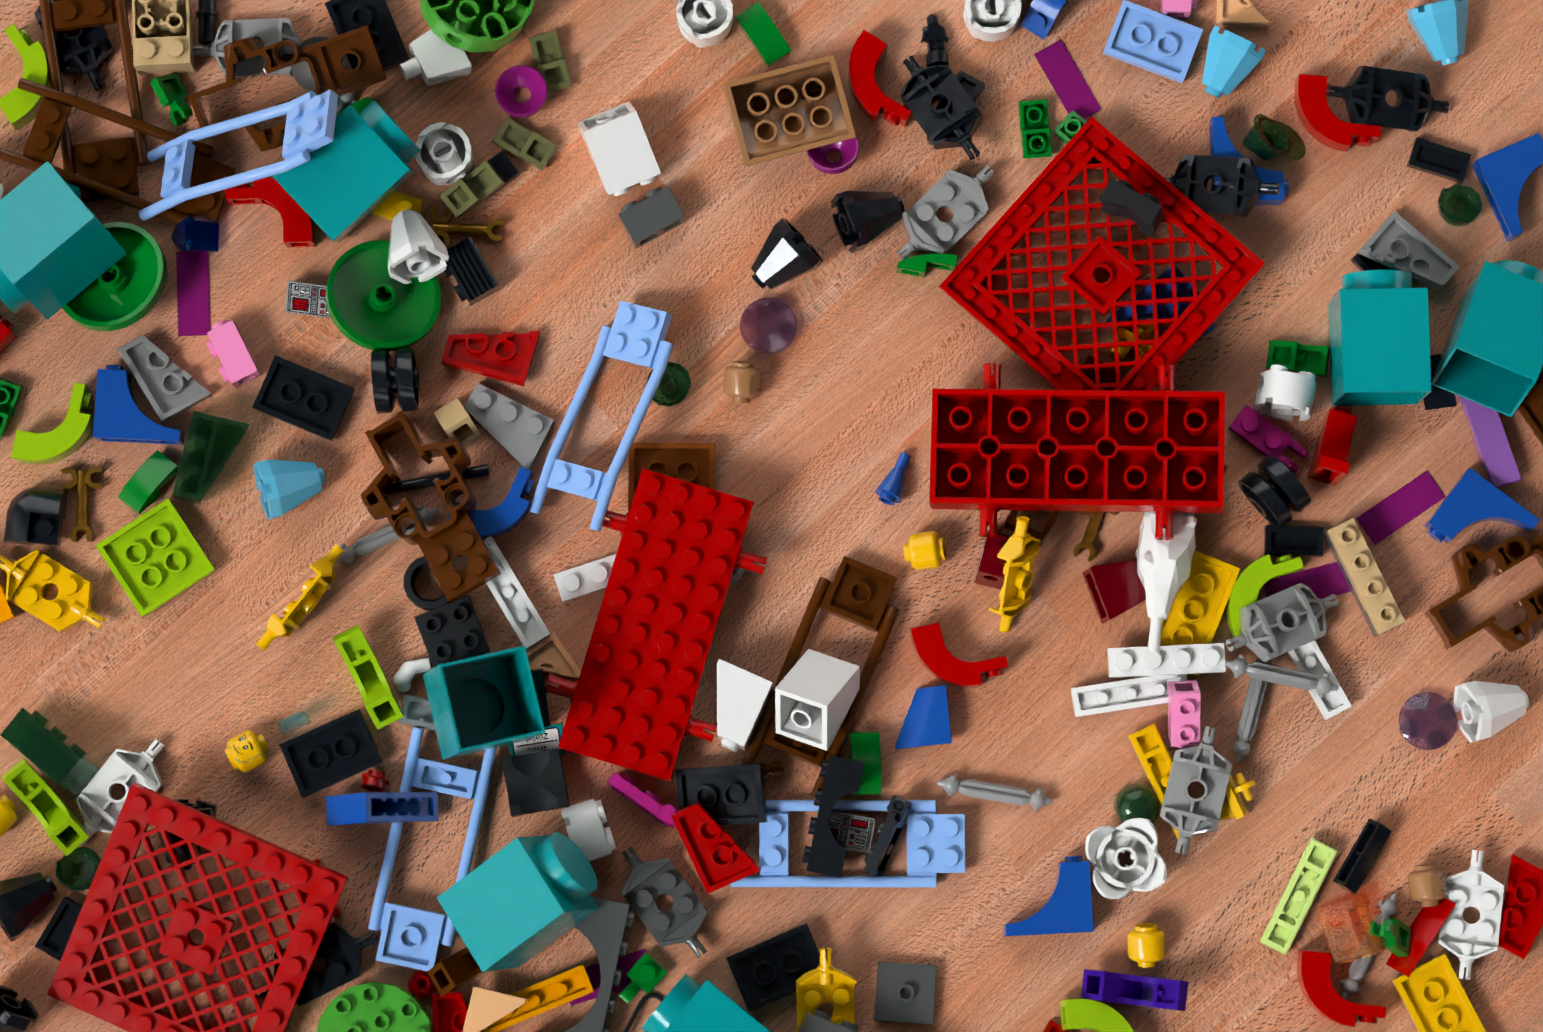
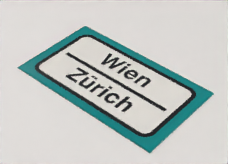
[509,723,566,757]

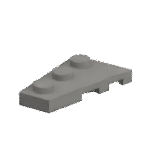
[1357,211,1460,290]
[118,335,212,424]
[464,383,555,470]

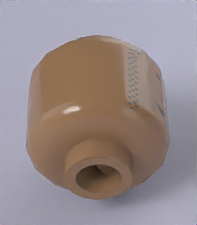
[723,361,762,403]
[1408,864,1448,907]

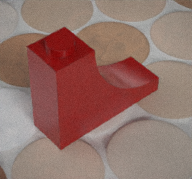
[1307,406,1358,486]

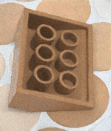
[723,54,856,167]

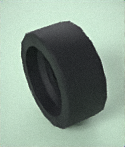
[403,556,450,611]

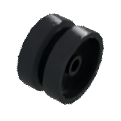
[371,347,420,414]
[1238,455,1311,529]

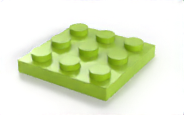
[95,498,216,618]

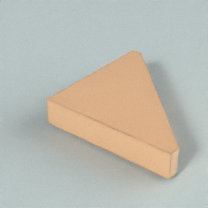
[1216,0,1269,28]
[526,632,581,679]
[463,986,527,1032]

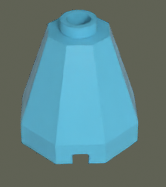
[1406,0,1469,65]
[1202,25,1266,99]
[253,460,326,520]

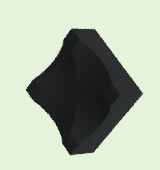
[1099,179,1163,238]
[414,596,491,668]
[501,748,570,817]

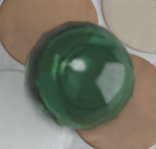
[1437,183,1482,227]
[645,362,691,407]
[1114,783,1160,824]
[56,847,101,891]

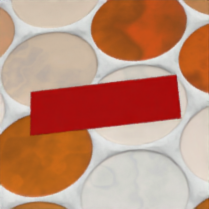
[1386,898,1456,977]

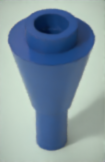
[875,452,911,505]

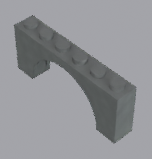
[563,897,635,1032]

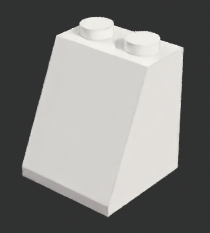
[577,102,661,196]
[775,649,860,751]
[717,659,773,752]

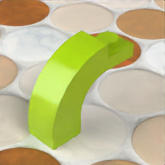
[0,23,52,130]
[11,382,94,465]
[1226,554,1304,638]
[333,624,404,730]
[1,758,89,856]
[1060,999,1134,1032]

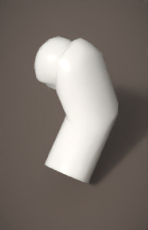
[394,657,431,692]

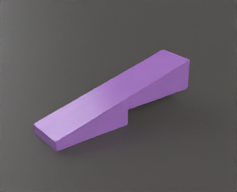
[1457,395,1521,488]

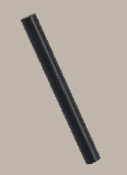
[385,464,490,495]

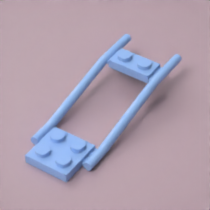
[139,89,338,221]
[529,301,674,532]
[368,727,497,971]
[731,800,966,888]

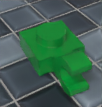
[150,72,193,126]
[1370,919,1411,957]
[619,953,667,1004]

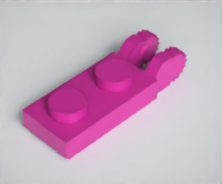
[1229,404,1310,473]
[607,772,677,828]

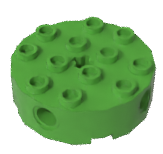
[419,0,535,53]
[317,982,433,1032]

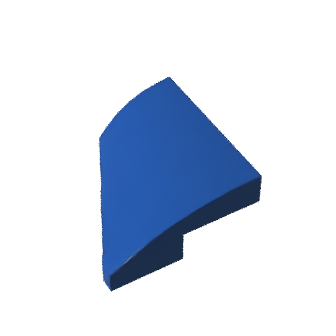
[895,685,952,750]

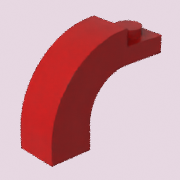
[848,29,912,127]
[1294,74,1381,152]
[225,177,316,248]
[910,623,1008,688]
[1297,950,1386,1027]

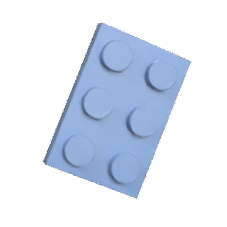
[1103,0,1203,83]

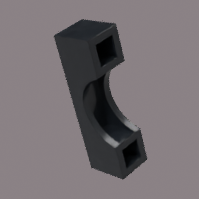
[802,754,864,878]

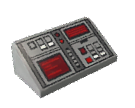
[285,281,331,318]
[829,811,876,853]

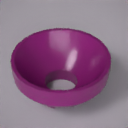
[495,65,547,118]
[807,137,859,174]

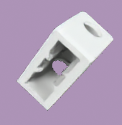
[399,29,472,86]

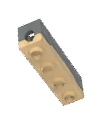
[1323,518,1405,637]

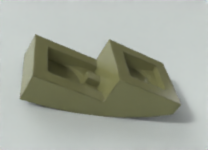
[528,30,572,93]
[491,117,557,170]
[439,160,505,218]

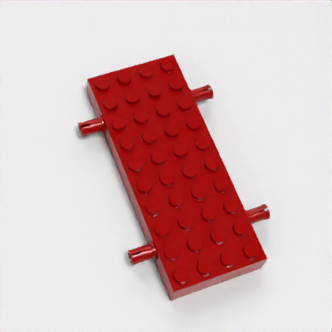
[929,363,1225,540]
[545,468,768,781]

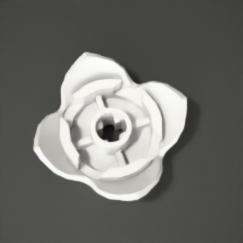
[1085,818,1167,899]

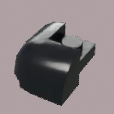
[4,488,68,546]

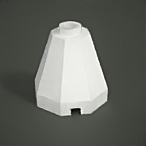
[387,210,449,284]
[1453,681,1529,743]

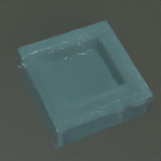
[277,711,311,734]

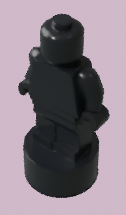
[921,14,949,67]

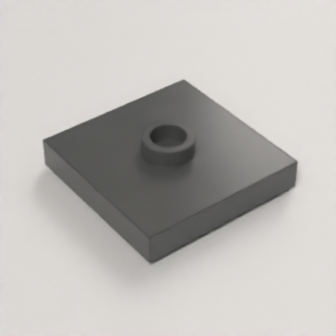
[874,962,937,1024]

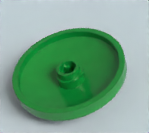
[62,222,167,331]
[326,240,441,352]

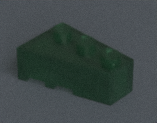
[172,411,250,504]
[1,708,100,796]

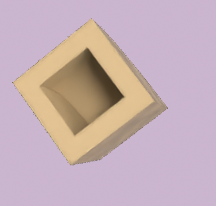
[433,398,481,445]

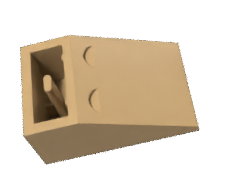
[132,0,196,75]

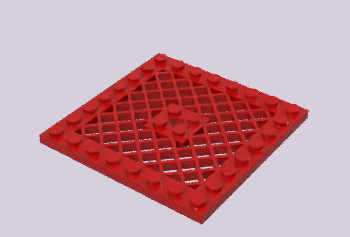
[939,116,1265,391]
[47,782,349,1032]

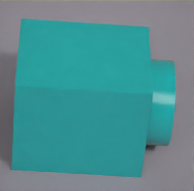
[273,100,421,242]
[0,161,127,320]
[1431,260,1543,417]
[1328,270,1431,406]
[423,646,545,760]
[437,832,599,972]
[641,974,771,1032]

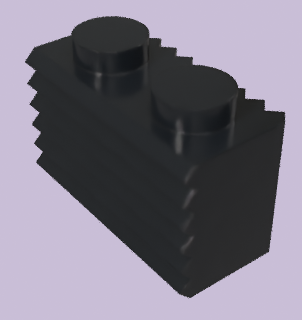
[444,236,500,306]

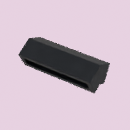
[1333,818,1392,894]

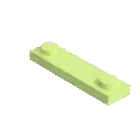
[1259,838,1338,955]

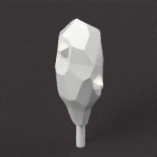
[1135,512,1197,656]

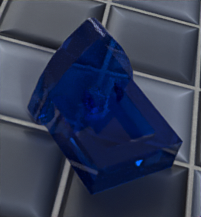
[171,216,219,253]

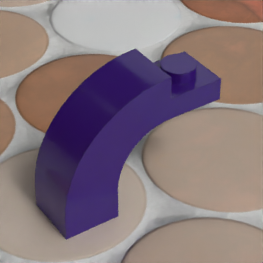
[1081,969,1188,1011]

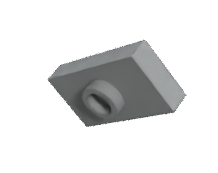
[398,694,436,731]

